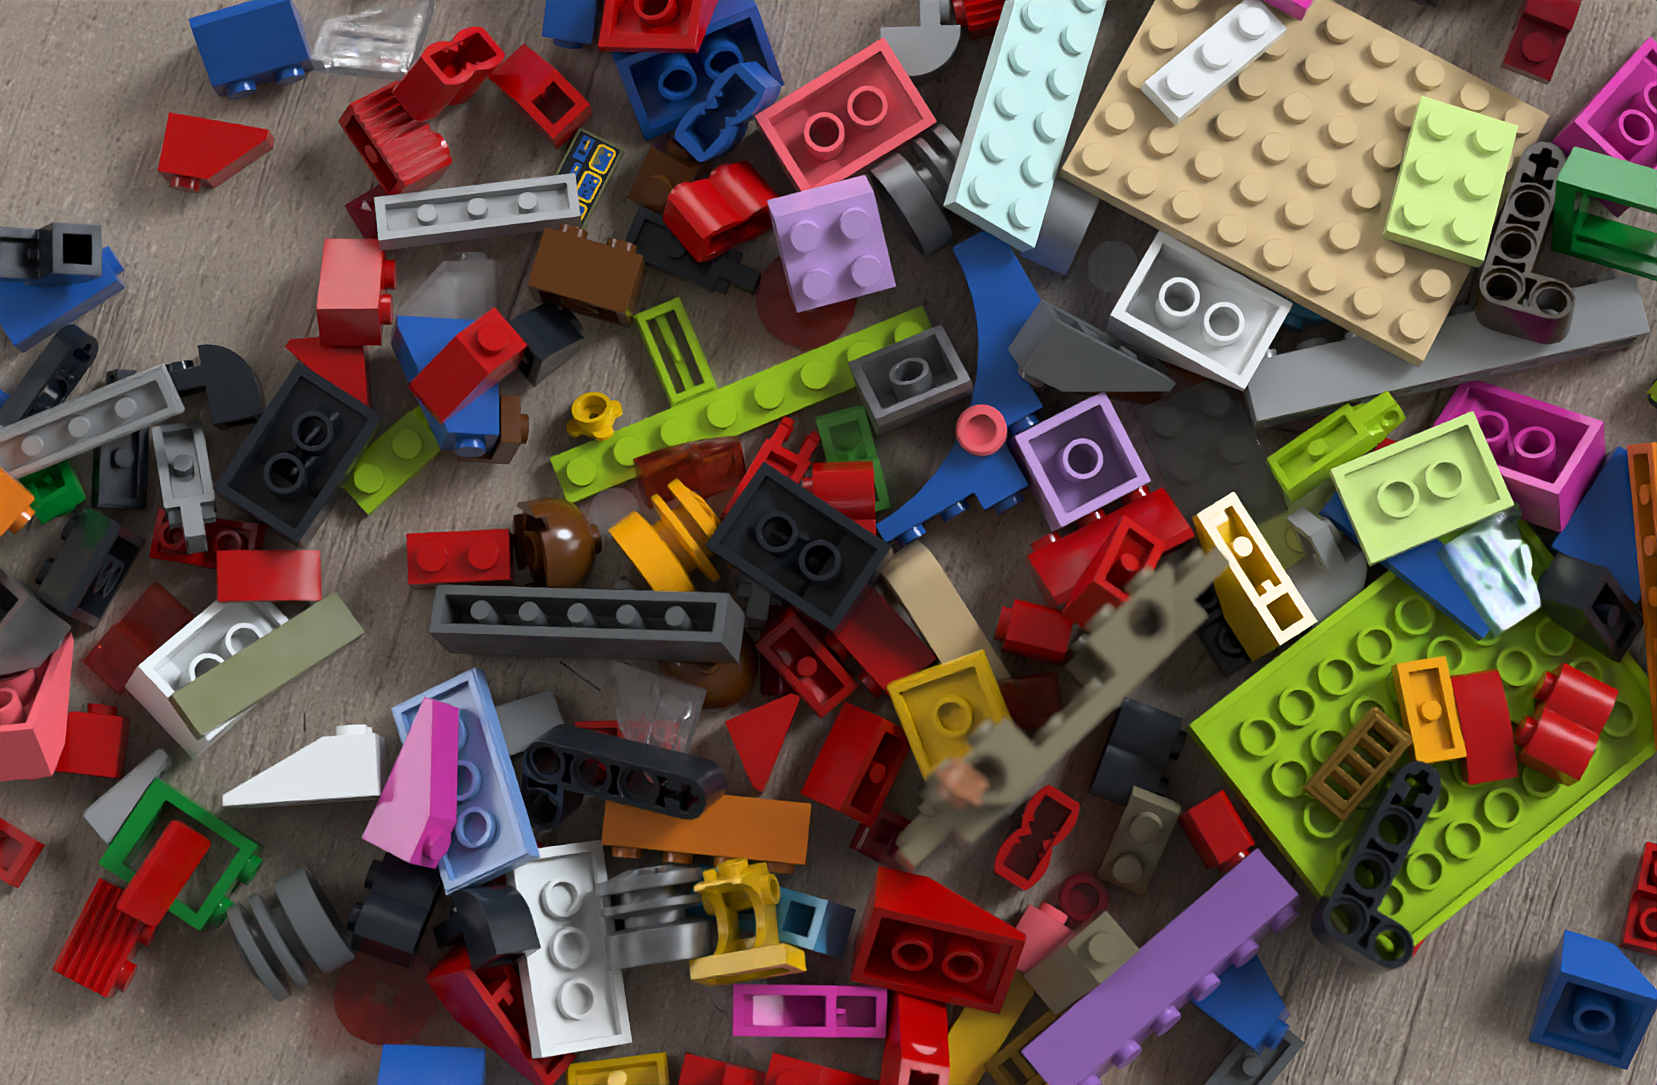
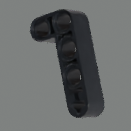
[521,724,727,831]
[1310,761,1441,974]

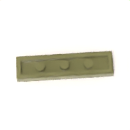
[168,591,365,741]

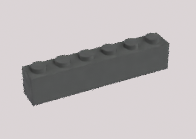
[429,585,745,663]

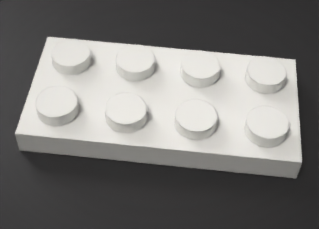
[505,840,632,1059]

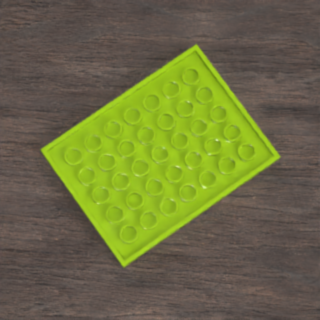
[1185,511,1657,975]

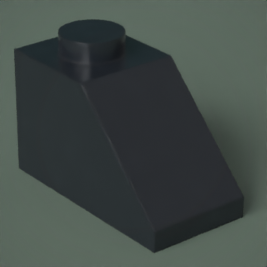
[509,300,584,387]
[1533,552,1643,663]

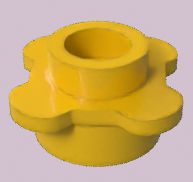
[566,392,623,441]

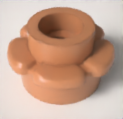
[936,758,989,809]

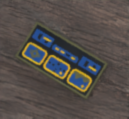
[555,127,625,230]

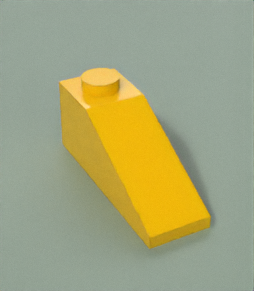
[1192,492,1317,662]

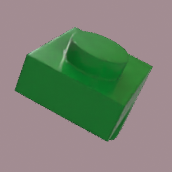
[19,459,86,525]

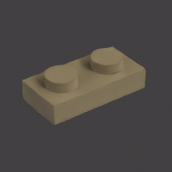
[1096,786,1182,896]

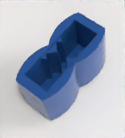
[674,61,781,162]

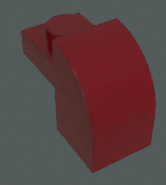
[1500,0,1582,85]

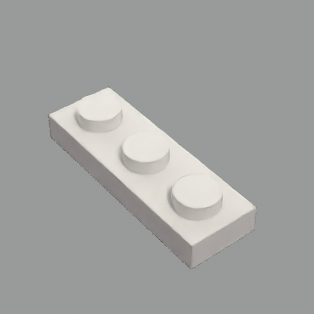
[1141,0,1287,126]

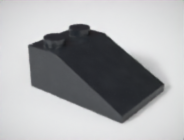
[213,362,384,550]
[705,461,894,640]
[35,506,146,628]

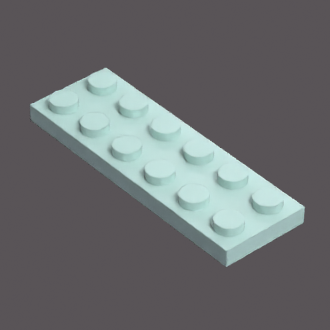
[943,0,1107,252]

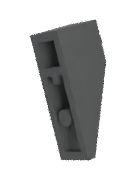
[1008,299,1176,392]

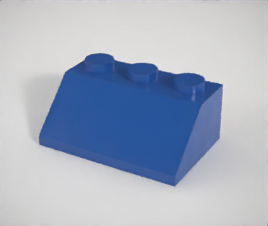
[610,0,784,141]

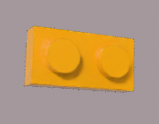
[1391,656,1467,765]

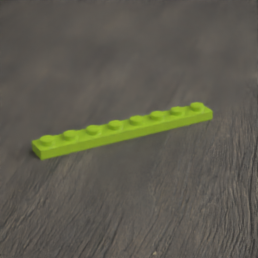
[550,305,932,505]

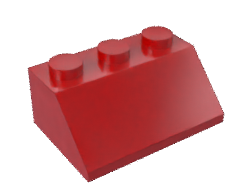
[1024,485,1195,610]

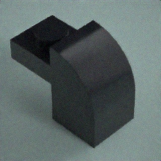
[0,222,102,286]
[165,344,267,430]
[433,884,541,971]

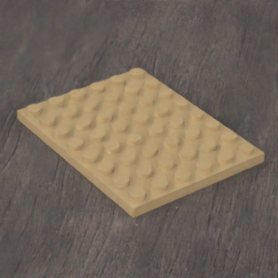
[1058,0,1549,368]

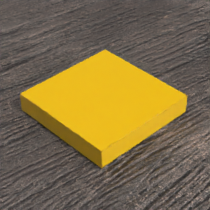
[886,649,1014,781]

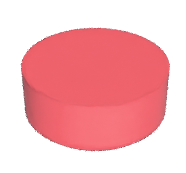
[956,404,1007,457]

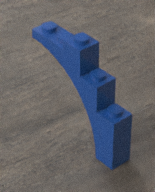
[876,230,1043,548]

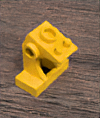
[689,857,806,988]

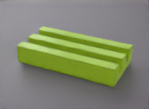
[633,297,718,408]

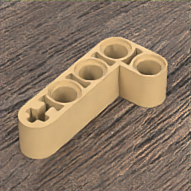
[880,539,1031,722]

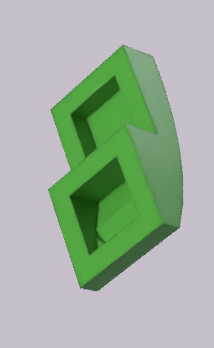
[815,404,891,512]

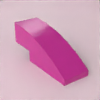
[732,984,887,1038]

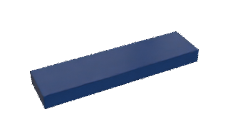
[1318,490,1513,641]

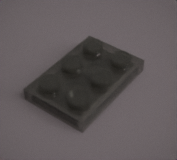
[1134,379,1288,552]

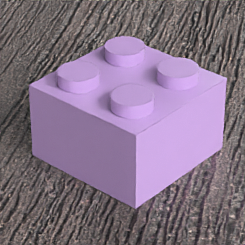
[767,175,896,313]
[1006,392,1151,531]

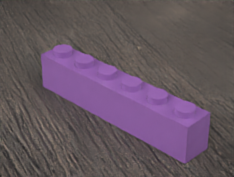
[1021,848,1303,1085]

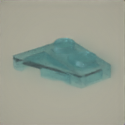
[1436,501,1541,637]

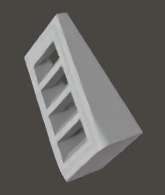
[83,748,175,845]

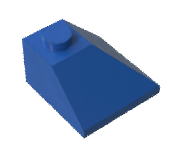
[1529,930,1657,1070]

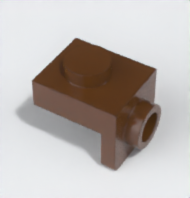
[627,134,706,215]
[459,395,529,464]

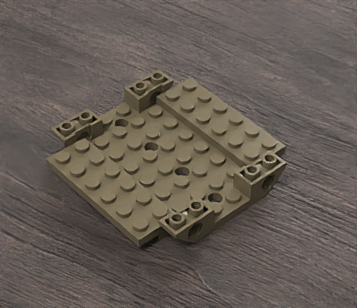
[894,546,1232,872]

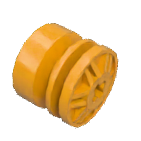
[608,478,734,592]

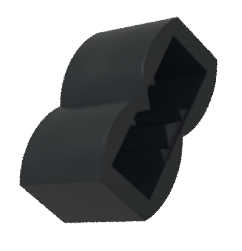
[1087,697,1187,807]
[346,851,443,969]

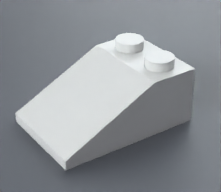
[1106,230,1293,392]
[124,599,289,760]
[222,725,388,809]

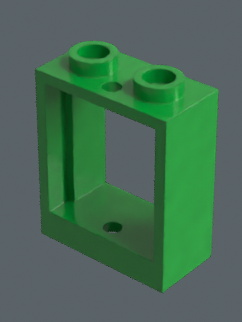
[1551,146,1657,281]
[98,777,264,932]

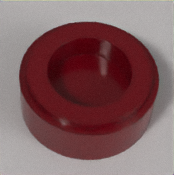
[1057,873,1109,924]

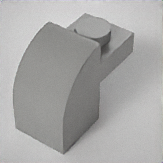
[879,0,960,86]
[1020,153,1100,276]
[1284,506,1367,630]

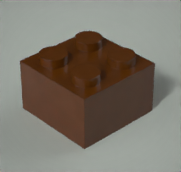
[527,224,647,329]

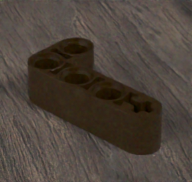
[1475,142,1575,345]

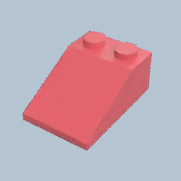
[754,37,937,192]
[0,632,74,782]

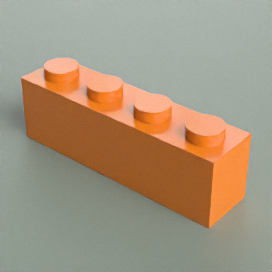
[601,795,812,875]

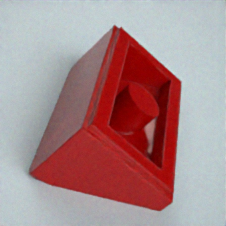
[754,607,859,719]
[116,820,211,926]

